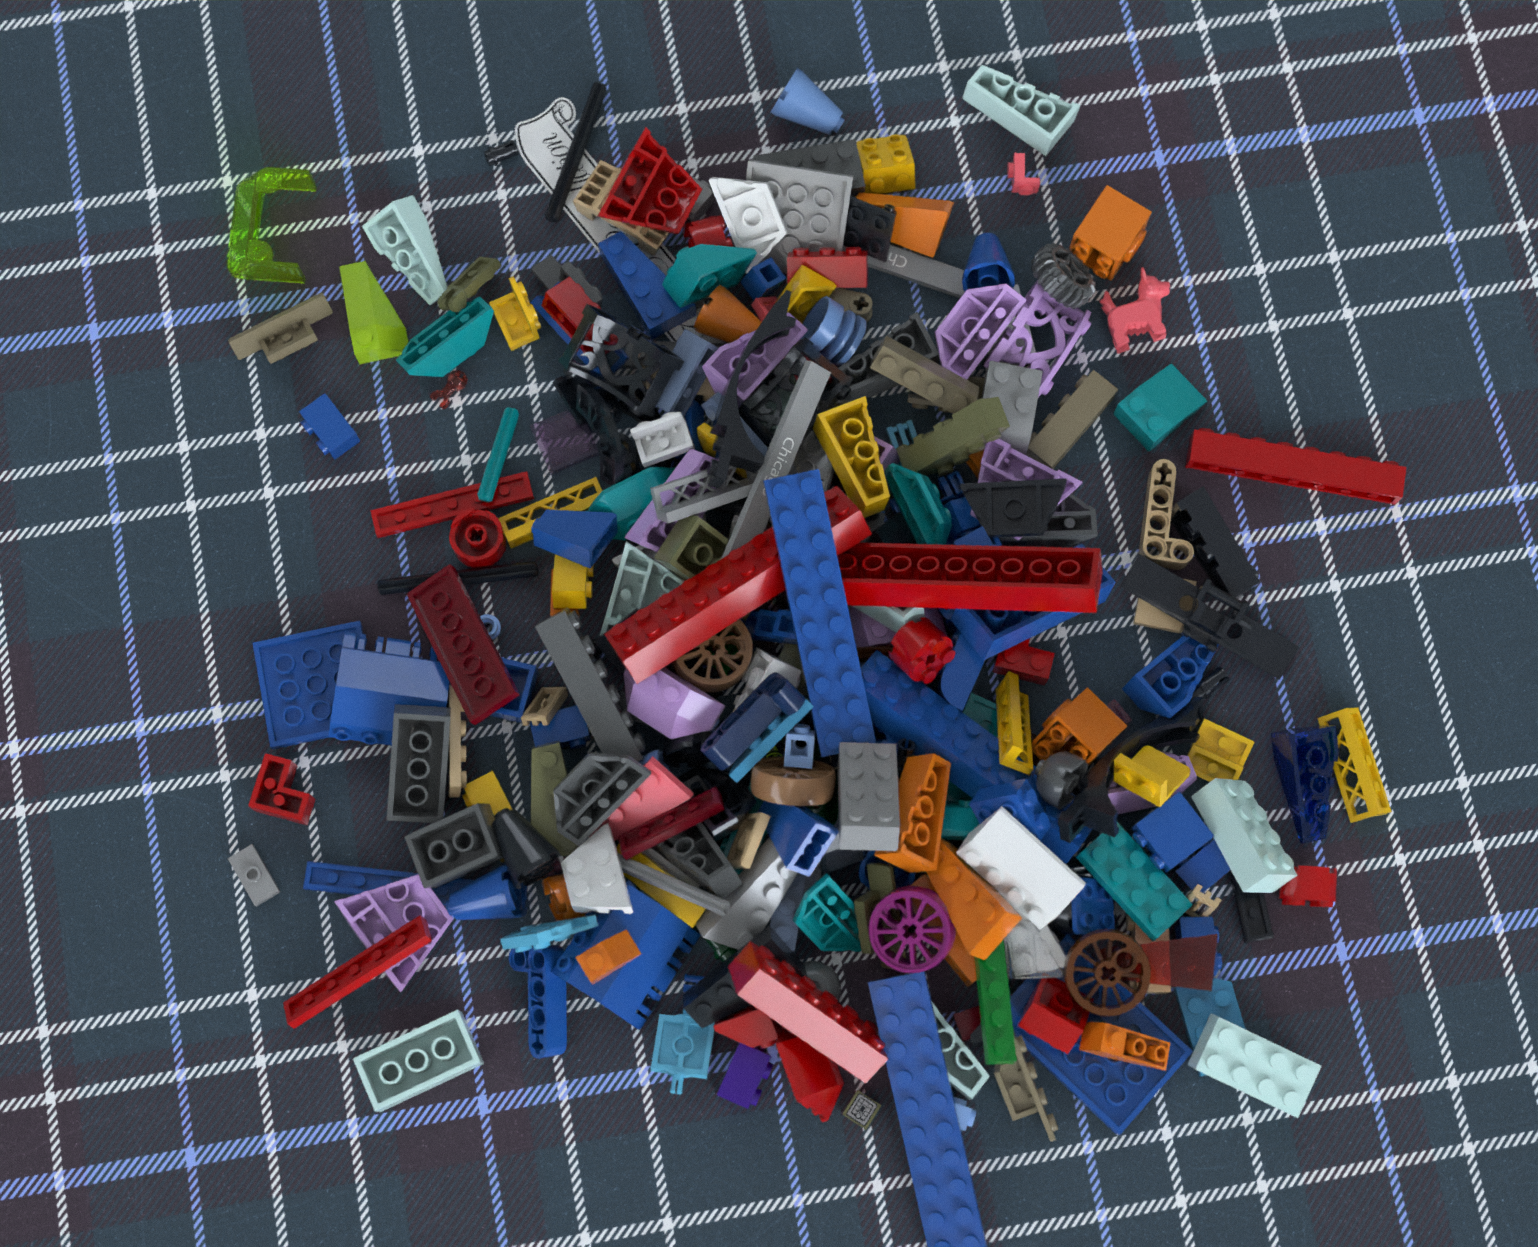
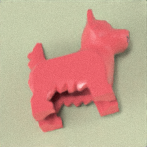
[1100,267,1170,354]

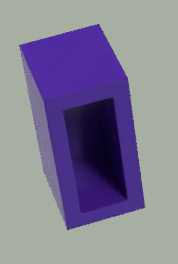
[717,1043,774,1109]

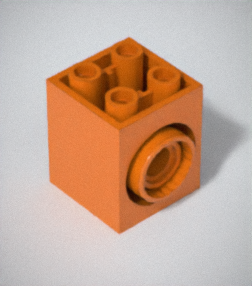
[1069,185,1152,281]
[1031,687,1127,766]

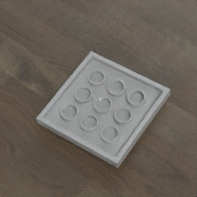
[746,159,854,273]

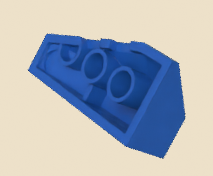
[1122,636,1219,718]

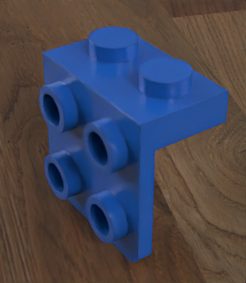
[1071,877,1115,936]

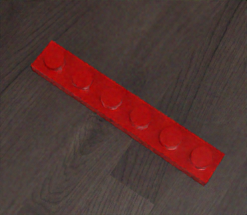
[370,471,534,538]
[283,915,432,1029]

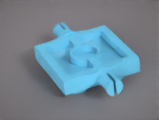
[651,1008,715,1094]

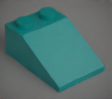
[662,244,757,308]
[1113,363,1207,452]

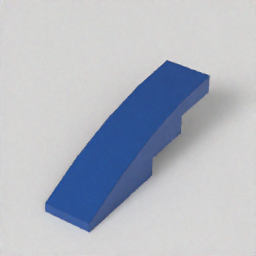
[740,609,797,644]

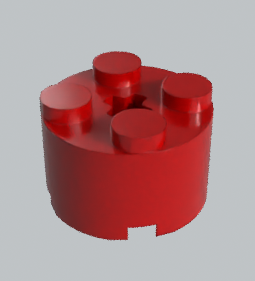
[683,215,733,248]
[449,509,507,568]
[889,617,956,684]
[1279,865,1337,907]

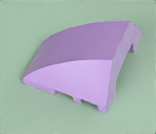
[970,439,1082,540]
[334,874,453,993]

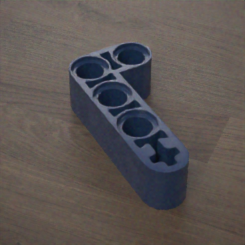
[701,672,805,770]

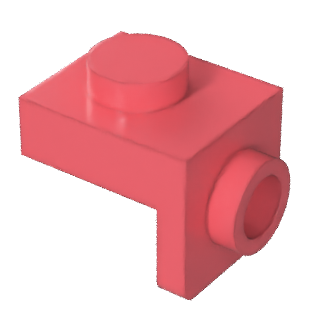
[1007,153,1040,196]

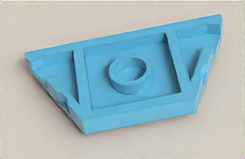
[500,915,598,953]

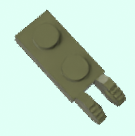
[437,256,502,312]

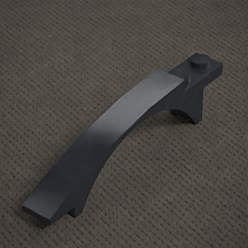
[707,290,796,489]
[1058,697,1203,843]

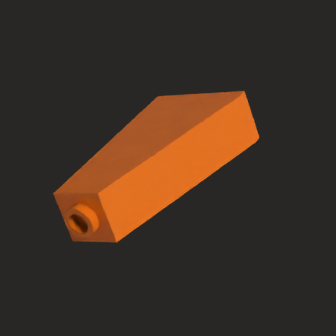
[856,192,954,258]

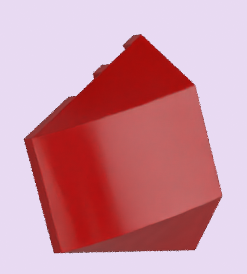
[597,127,702,235]
[776,1025,844,1122]

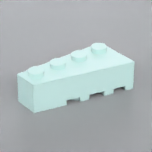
[962,65,1081,156]

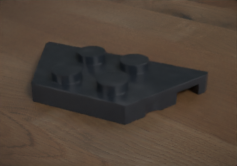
[960,478,1067,538]

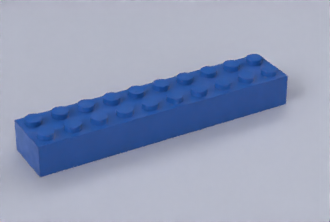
[861,650,1092,864]

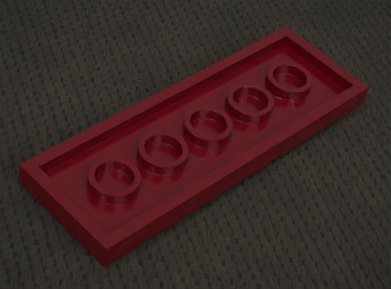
[406,564,520,725]

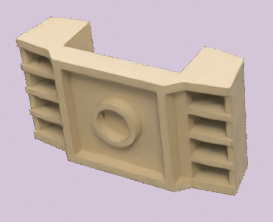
[573,160,669,256]

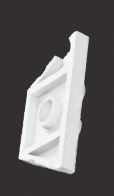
[709,177,787,274]
[561,823,633,914]

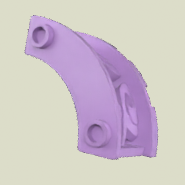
[983,280,1092,398]

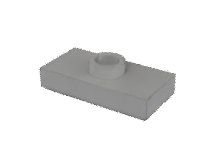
[228,844,281,907]

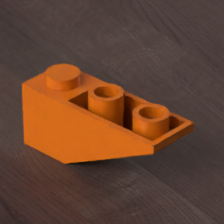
[1079,1022,1171,1070]

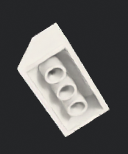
[956,806,1086,929]

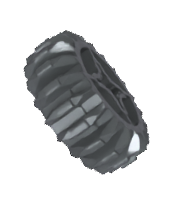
[1031,243,1096,309]

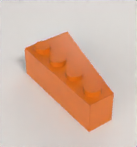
[926,839,1022,960]

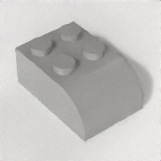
[981,361,1043,455]

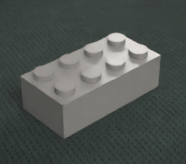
[838,742,900,851]

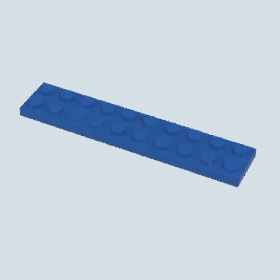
[763,469,876,757]
[868,971,987,1247]

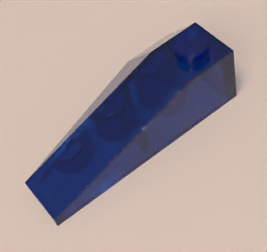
[1271,725,1339,844]

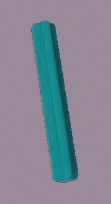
[477,407,519,502]

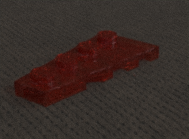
[1100,934,1218,992]

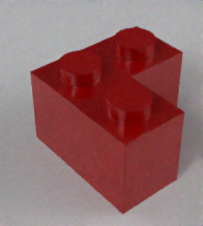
[992,638,1055,686]
[248,753,316,825]

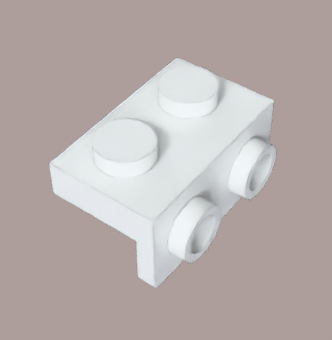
[630,412,695,468]

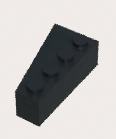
[1170,486,1260,599]

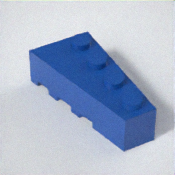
[598,231,696,340]

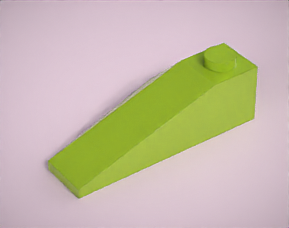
[339,261,409,365]

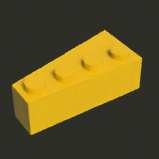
[813,396,890,518]

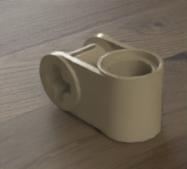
[829,288,872,323]

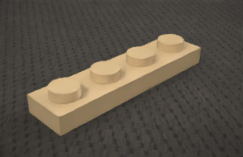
[448,685,466,797]

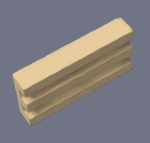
[521,687,568,726]
[1184,884,1221,917]

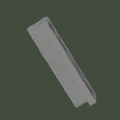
[650,465,756,524]

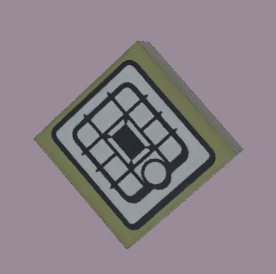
[842,1090,881,1130]

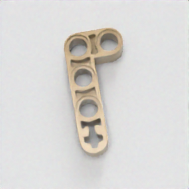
[1139,459,1194,570]

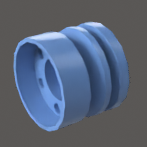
[799,296,867,367]

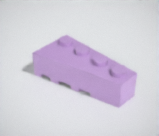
[624,449,716,552]

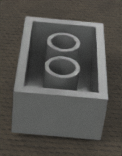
[404,803,503,889]

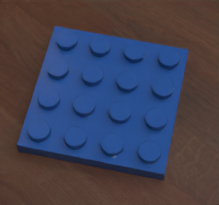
[253,621,366,750]

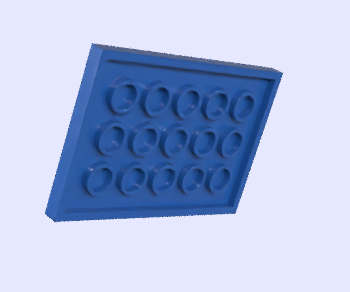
[1010,935,1193,1136]

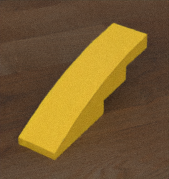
[616,844,707,928]

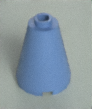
[771,68,844,135]

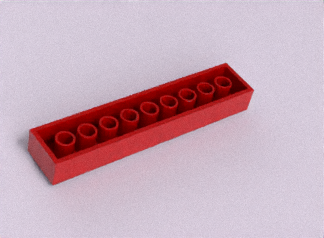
[604,486,872,684]
[837,543,1103,613]

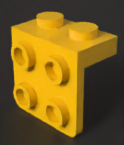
[856,134,915,194]
[489,276,541,351]
[1114,745,1190,807]

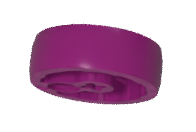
[869,886,956,973]

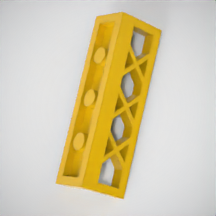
[498,477,603,549]
[996,671,1033,775]
[1318,708,1392,823]

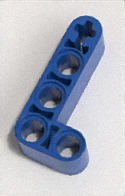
[509,944,567,1059]

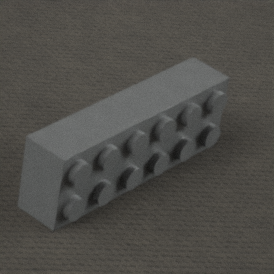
[535,607,647,762]

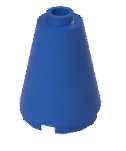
[962,233,1015,292]
[446,863,527,920]

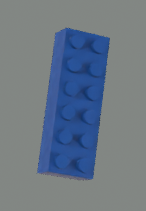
[951,544,1116,660]

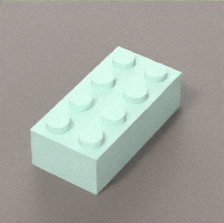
[1191,778,1297,893]
[353,1010,484,1112]
[1187,1013,1321,1118]

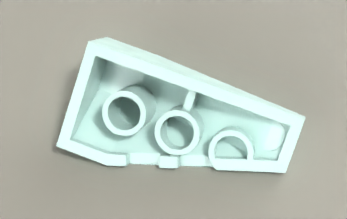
[362,195,447,305]

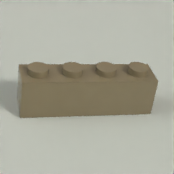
[870,336,979,414]
[1026,370,1119,469]

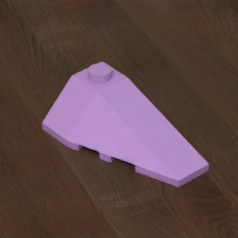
[702,312,808,409]

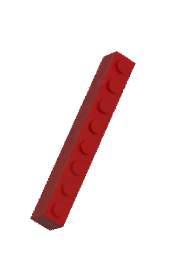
[1185,428,1407,505]

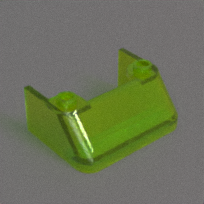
[226,167,317,284]

